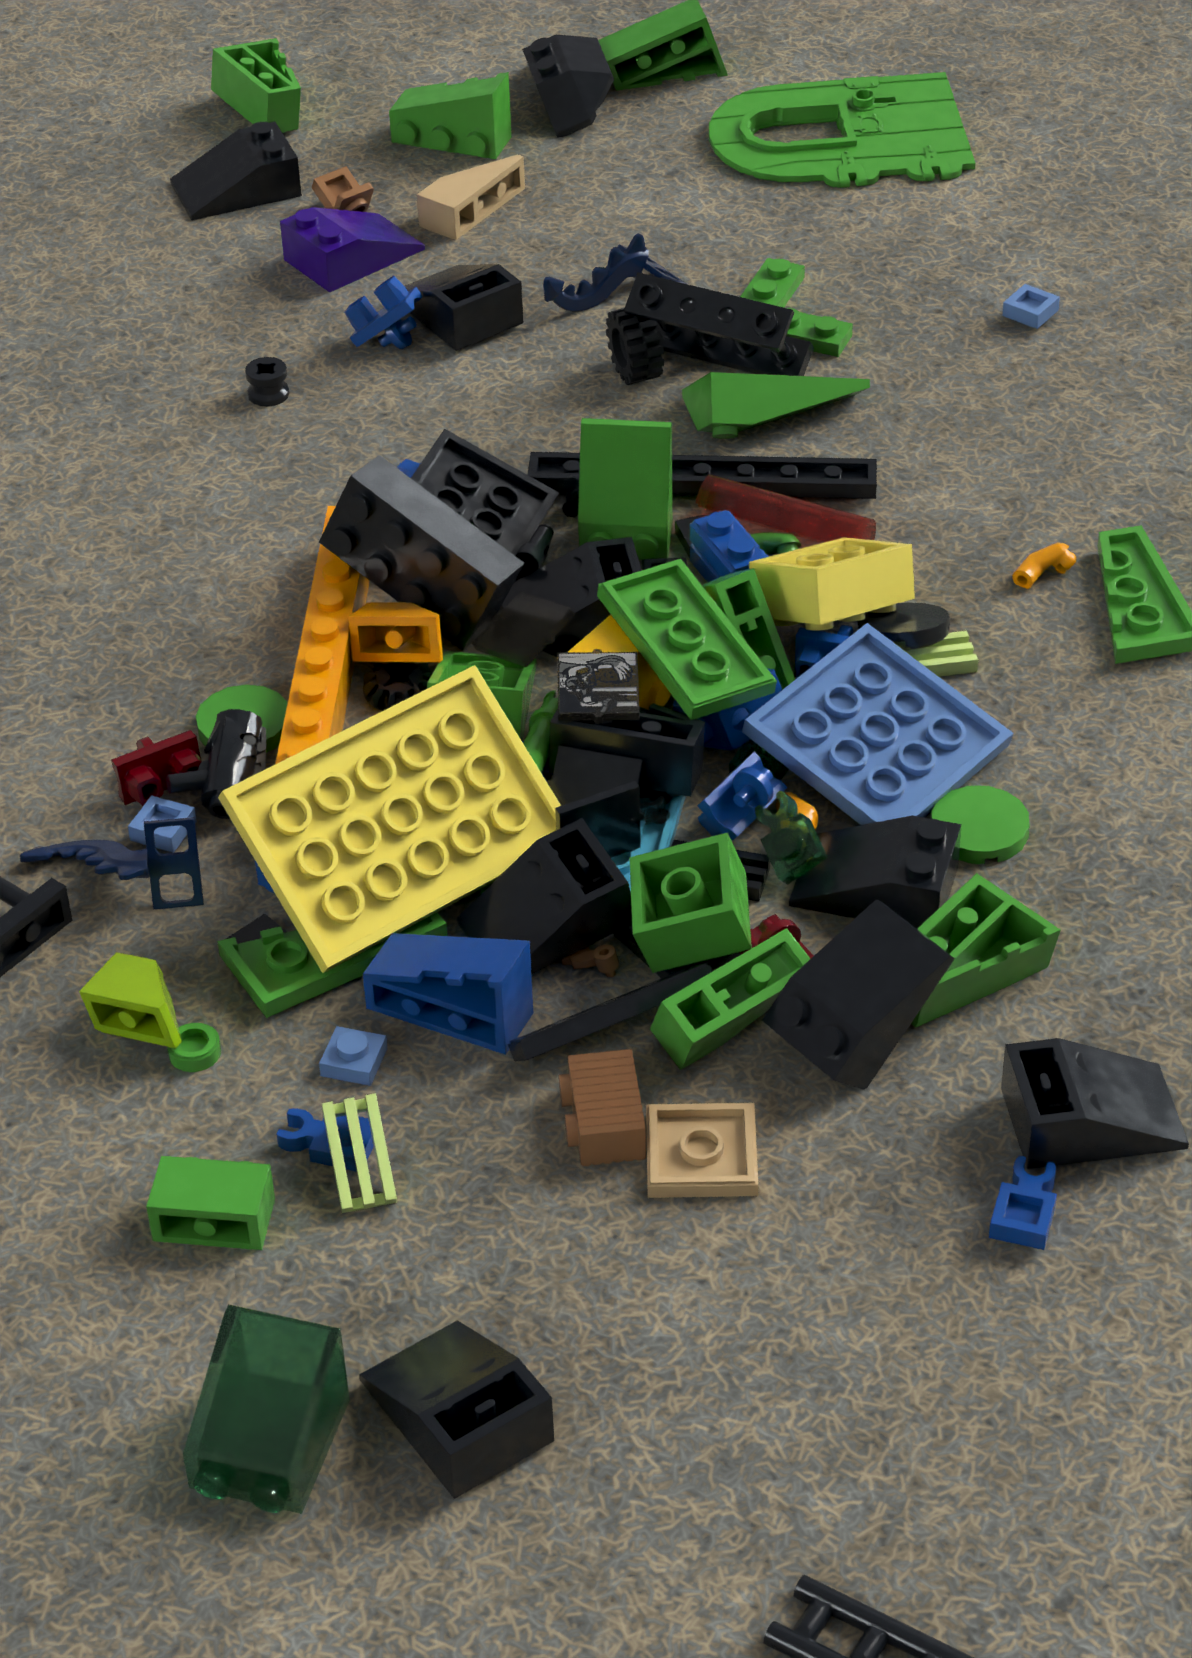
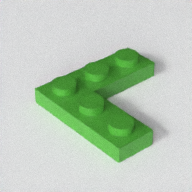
[740,258,853,357]

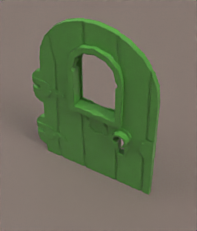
[709,72,976,188]

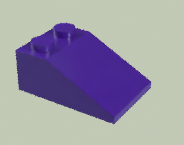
[280,207,425,292]

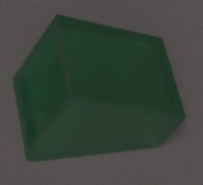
[183,1304,350,1514]

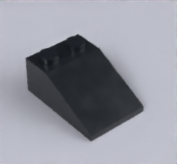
[170,121,302,221]
[789,815,962,929]
[762,899,955,1090]

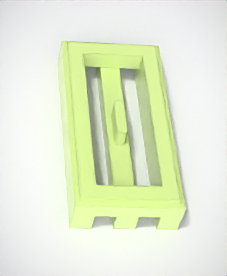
[893,631,978,677]
[322,1093,397,1213]

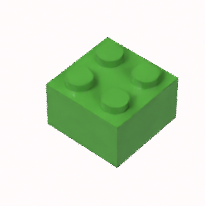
[629,832,752,973]

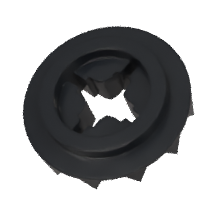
[363,662,433,711]

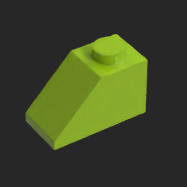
[79,952,182,1049]

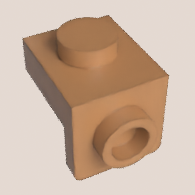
[312,166,374,212]

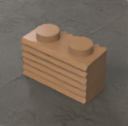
[558,1049,646,1166]

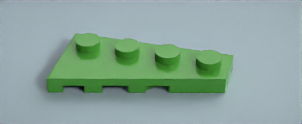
[1097,525,1192,664]
[217,913,447,1018]

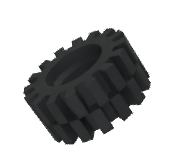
[606,308,664,385]

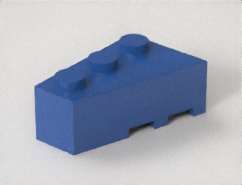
[363,933,534,1055]

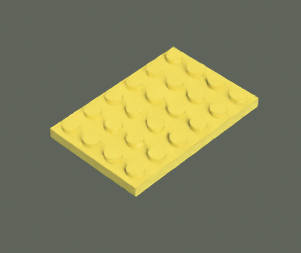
[218,665,561,973]

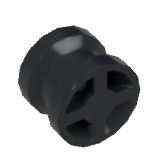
[245,357,289,407]

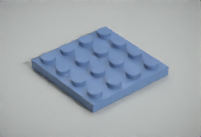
[742,623,1014,825]

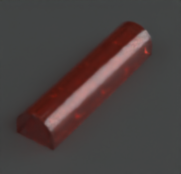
[695,474,876,543]

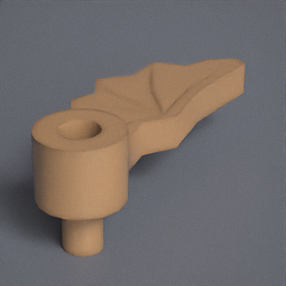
[561,945,619,977]

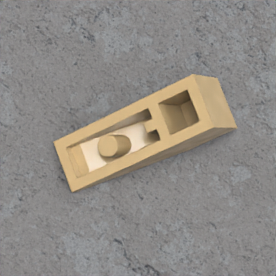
[417,154,525,240]

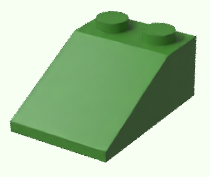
[578,418,673,560]
[427,651,537,741]

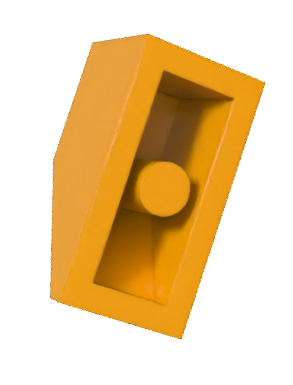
[348,602,443,663]

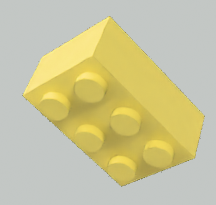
[749,537,915,631]

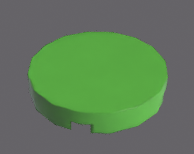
[196,684,288,753]
[931,786,1030,864]

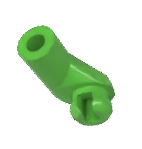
[750,532,801,555]

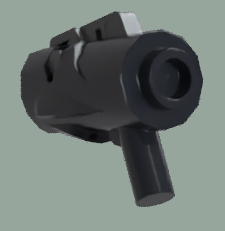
[166,709,266,819]

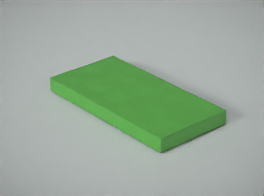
[597,559,777,720]

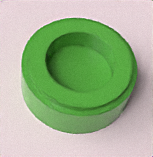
[167,1023,221,1072]

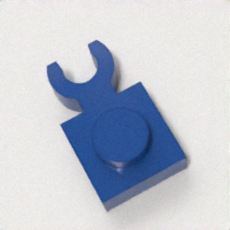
[276,1108,374,1172]
[989,1156,1057,1250]

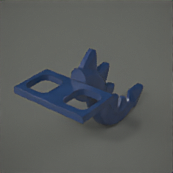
[543,233,687,312]
[20,817,204,910]

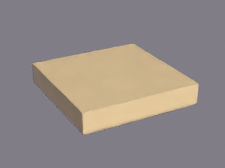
[646,1103,758,1198]

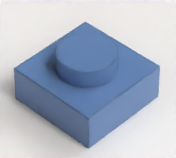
[1002,284,1060,329]
[128,795,197,853]
[319,1026,387,1086]

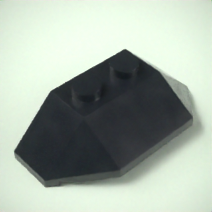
[522,34,614,138]

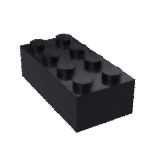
[319,455,524,650]

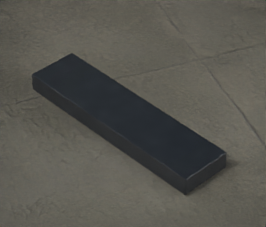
[508,963,713,1062]

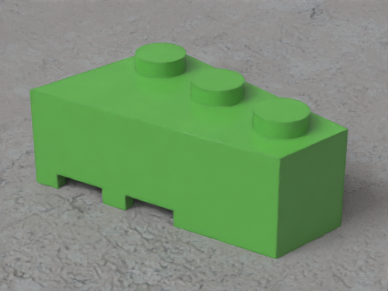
[598,0,728,91]
[211,38,301,133]
[389,72,512,159]
[911,873,1061,1027]

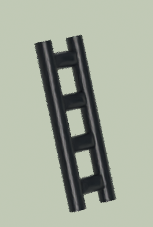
[763,1575,974,1658]

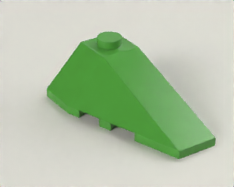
[682,372,870,439]

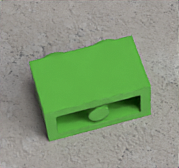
[146,1156,275,1250]

